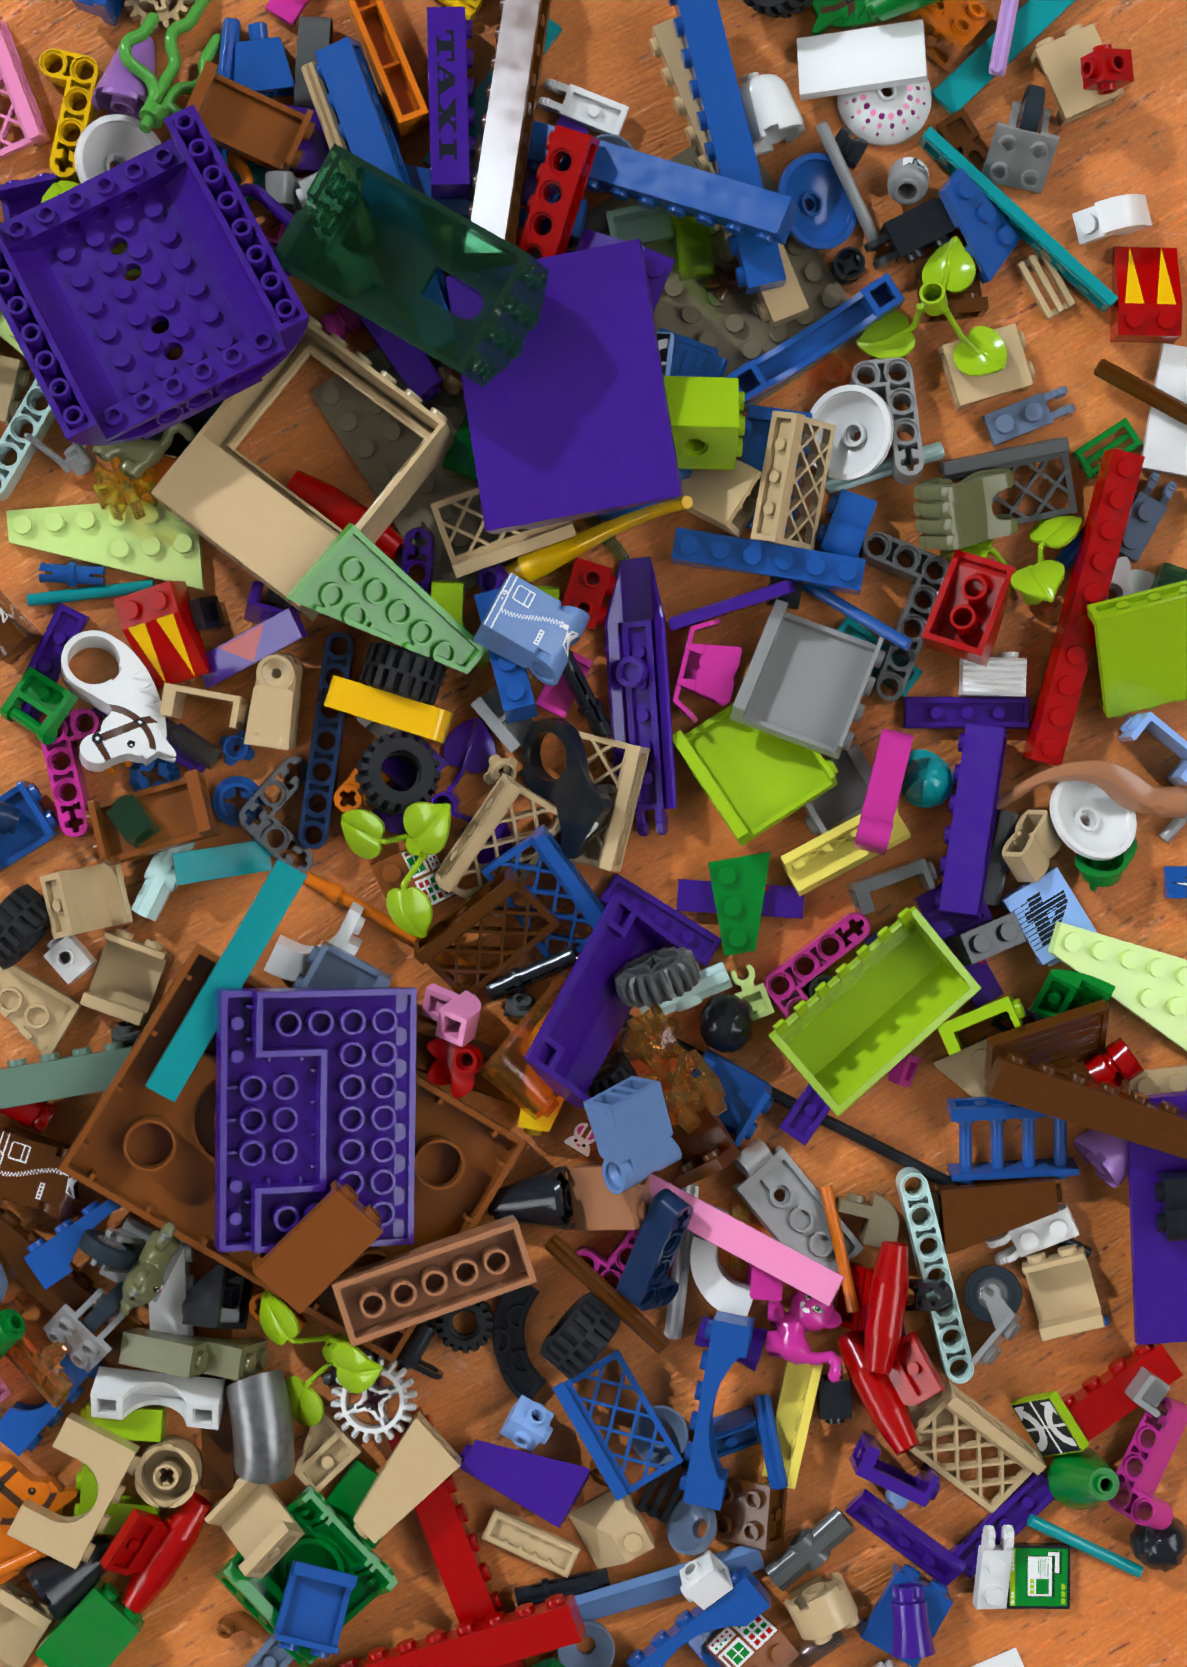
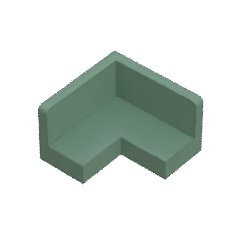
[605,205,674,247]

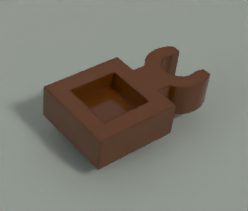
[935,108,987,164]

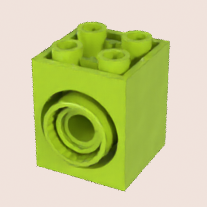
[664,376,745,470]

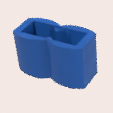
[816,489,877,557]

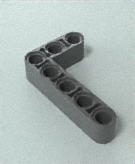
[859,532,949,705]

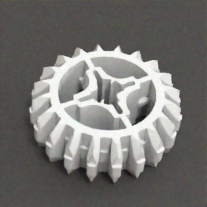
[331,1355,418,1443]

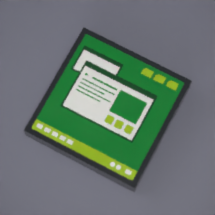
[1007,1543,1070,1609]

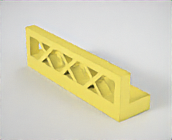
[781,807,911,897]
[761,1361,823,1489]

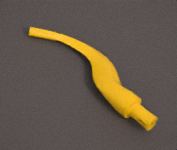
[503,496,693,582]

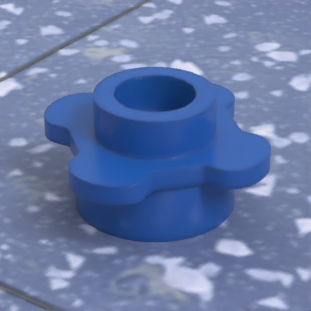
[219,730,255,766]

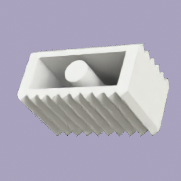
[958,652,1027,697]

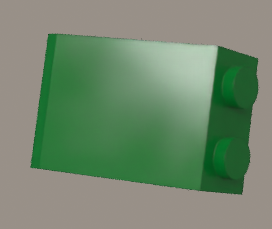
[35,1579,145,1667]

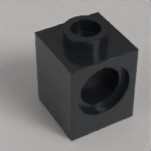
[817,1373,852,1424]

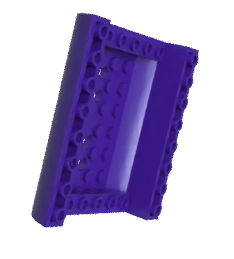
[0,104,309,446]

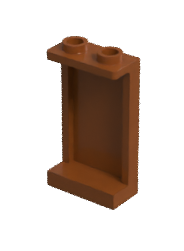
[185,60,316,171]
[85,769,219,866]
[252,1180,383,1314]

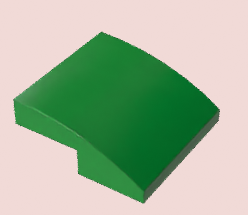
[1030,969,1116,1018]
[327,1458,384,1549]

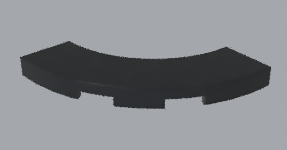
[493,1284,546,1400]

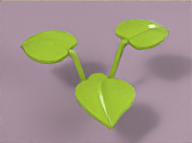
[856,236,1007,377]
[940,515,1083,605]
[341,802,451,938]
[259,1290,383,1426]

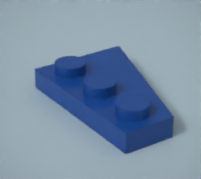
[938,168,1022,284]

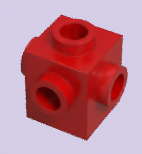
[1080,44,1134,95]

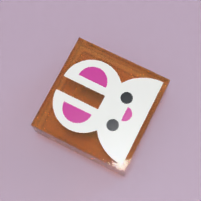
[561,1115,597,1159]

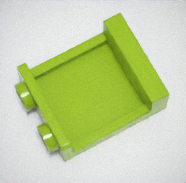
[938,994,1027,1056]

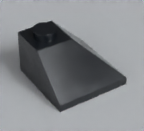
[182,1263,253,1329]

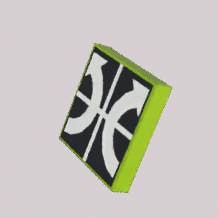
[1010,1391,1090,1457]

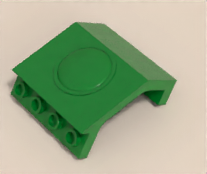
[215,1485,399,1667]

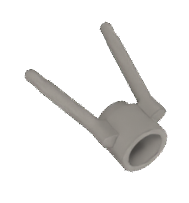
[24,433,97,476]

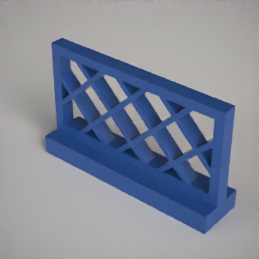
[481,824,605,957]
[552,1350,683,1502]

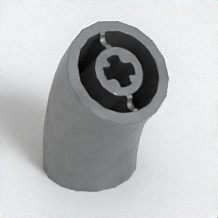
[224,1370,295,1484]

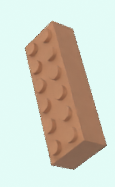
[331,1215,537,1347]

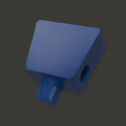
[234,22,295,99]

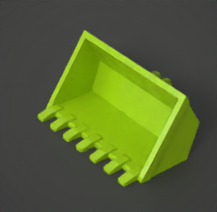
[768,906,982,1117]

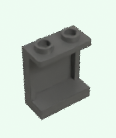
[846,857,938,915]

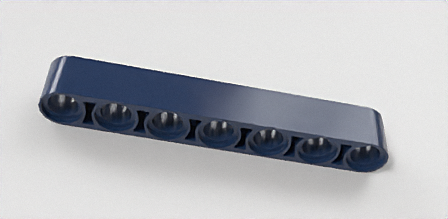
[299,632,356,849]

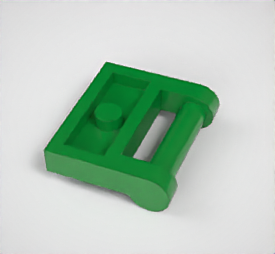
[0,667,79,745]

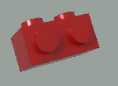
[562,557,616,631]

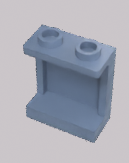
[292,940,392,988]

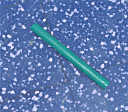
[27,580,155,607]
[1027,1514,1143,1578]

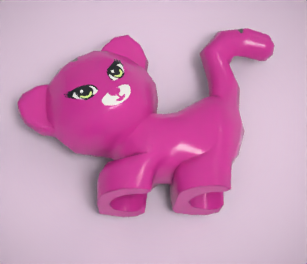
[766,1290,843,1383]

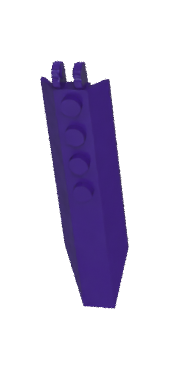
[604,557,678,836]

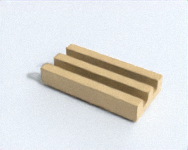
[1016,249,1075,320]

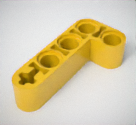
[39,49,103,183]
[324,675,454,744]

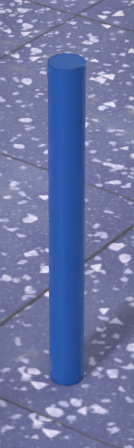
[802,584,912,651]

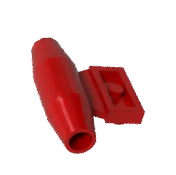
[286,470,404,560]
[837,1241,909,1374]
[837,1330,946,1455]
[99,1492,212,1614]

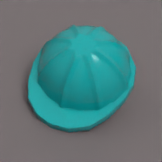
[901,750,954,809]

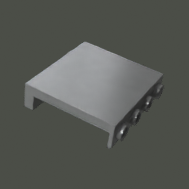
[730,599,886,759]

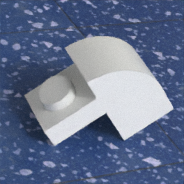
[1072,194,1152,245]

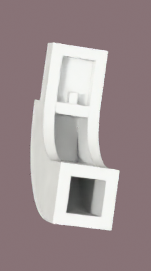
[264,902,366,981]
[690,1206,753,1316]

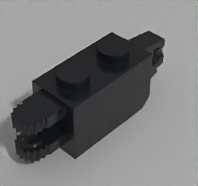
[864,197,958,270]

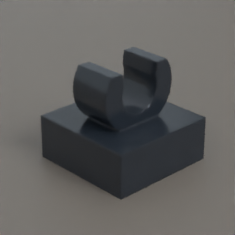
[188,596,226,632]

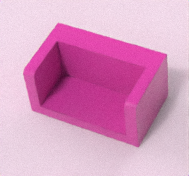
[536,652,593,720]
[746,1262,783,1301]

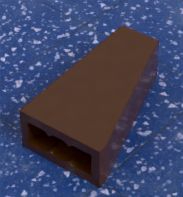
[937,1176,1062,1254]

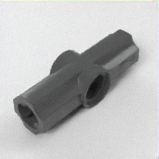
[984,809,1019,906]
[765,1507,855,1591]

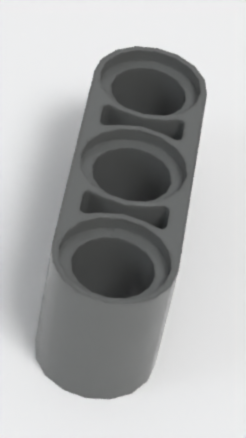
[294,16,333,108]

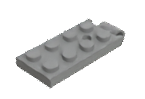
[732,1138,864,1273]

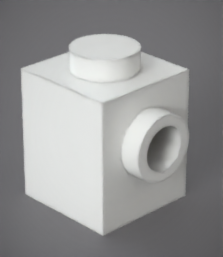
[43,935,98,984]
[679,1549,733,1610]

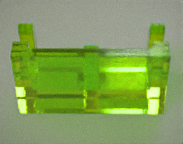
[672,215,714,281]

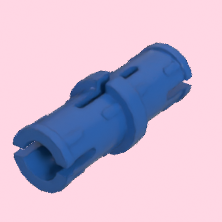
[39,562,106,587]

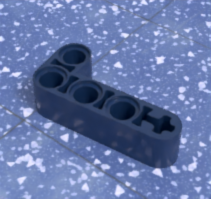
[617,1188,693,1311]

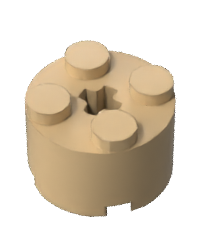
[134,1435,202,1508]
[784,1572,860,1645]

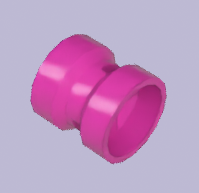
[319,301,362,340]

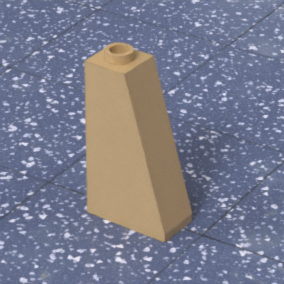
[353,1412,462,1544]

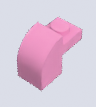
[421,983,481,1047]

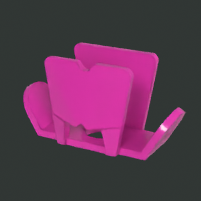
[672,619,742,723]

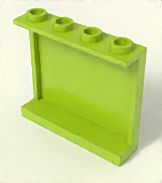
[1087,580,1187,718]
[673,703,838,847]

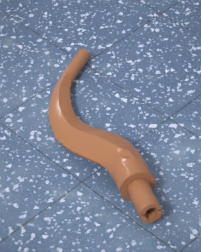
[997,760,1187,818]

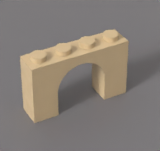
[7,1412,141,1569]

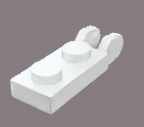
[536,78,629,136]
[986,1203,1080,1265]
[972,1525,1015,1610]

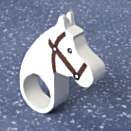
[61,630,176,772]

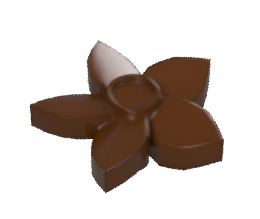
[704,264,742,303]

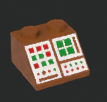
[371,849,457,907]
[703,1614,800,1667]

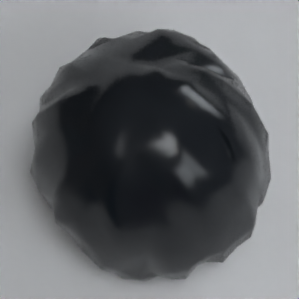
[699,993,753,1053]
[1130,1516,1187,1572]

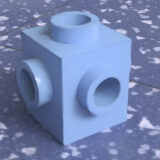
[499,1395,554,1452]

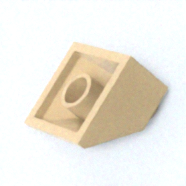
[568,1490,655,1569]

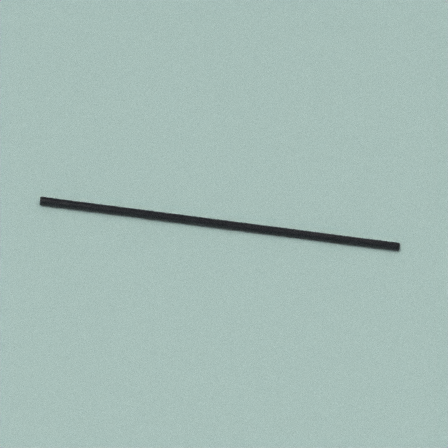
[623,1014,1092,1259]

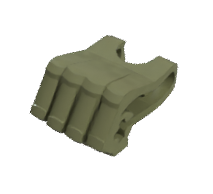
[914,468,1018,550]

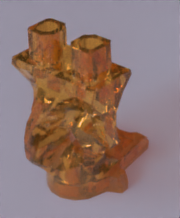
[622,1004,727,1133]

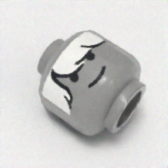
[887,157,929,205]

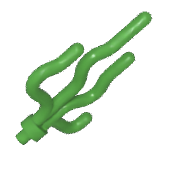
[118,0,222,134]

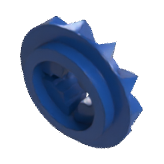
[129,758,180,792]
[212,776,263,826]

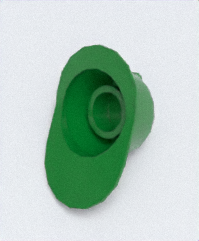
[1074,838,1138,891]

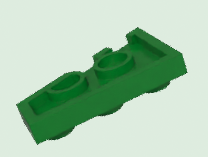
[708,851,771,956]

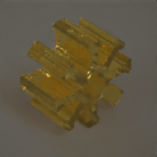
[93,457,159,521]

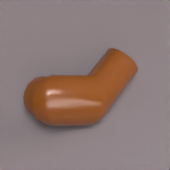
[216,1611,264,1639]

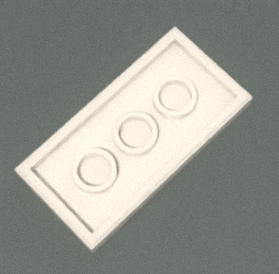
[797,19,928,101]
[1141,343,1187,477]

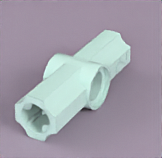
[131,842,196,921]
[639,961,733,1023]

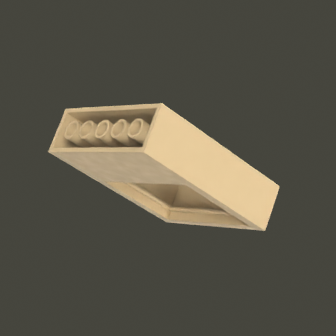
[151,315,455,621]

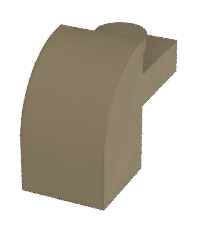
[836,1190,899,1248]

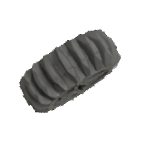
[614,946,701,1008]

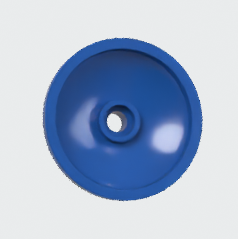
[777,153,857,250]

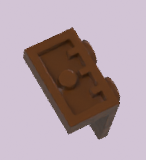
[914,257,989,323]
[670,1100,741,1189]
[714,1476,788,1550]

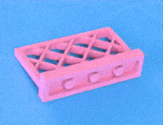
[0,19,51,159]

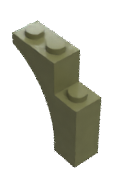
[119,1327,269,1381]

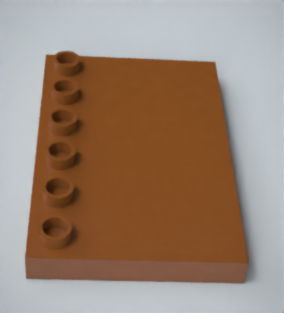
[58,943,527,1363]

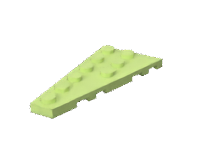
[6,499,205,591]
[1048,921,1187,1052]

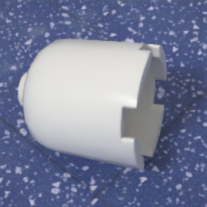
[739,72,805,156]

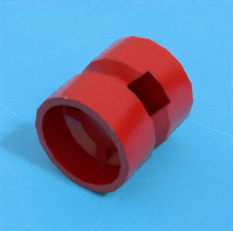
[1084,1037,1144,1088]

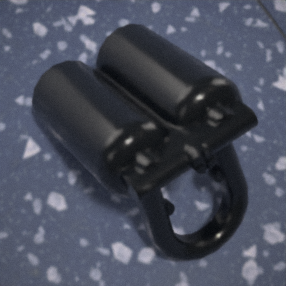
[396,1319,444,1380]

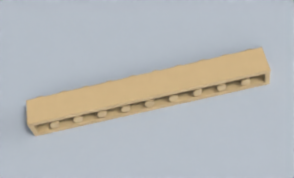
[648,17,809,329]

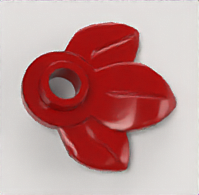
[426,1038,484,1099]

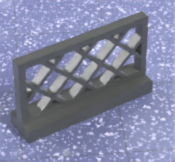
[938,437,1078,524]

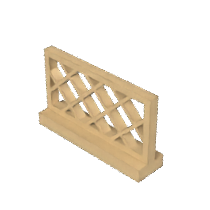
[750,411,836,550]
[430,486,577,578]
[551,731,650,872]
[433,772,561,918]
[909,1381,1047,1514]

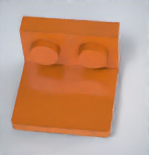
[905,0,993,72]

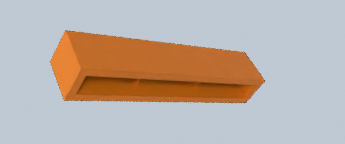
[343,0,429,137]

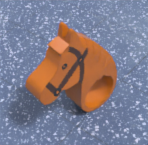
[0,1454,79,1585]

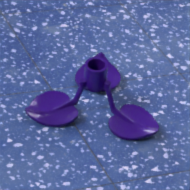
[372,718,512,864]

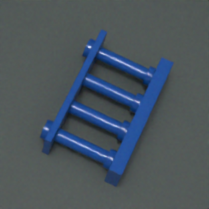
[947,1097,1079,1184]

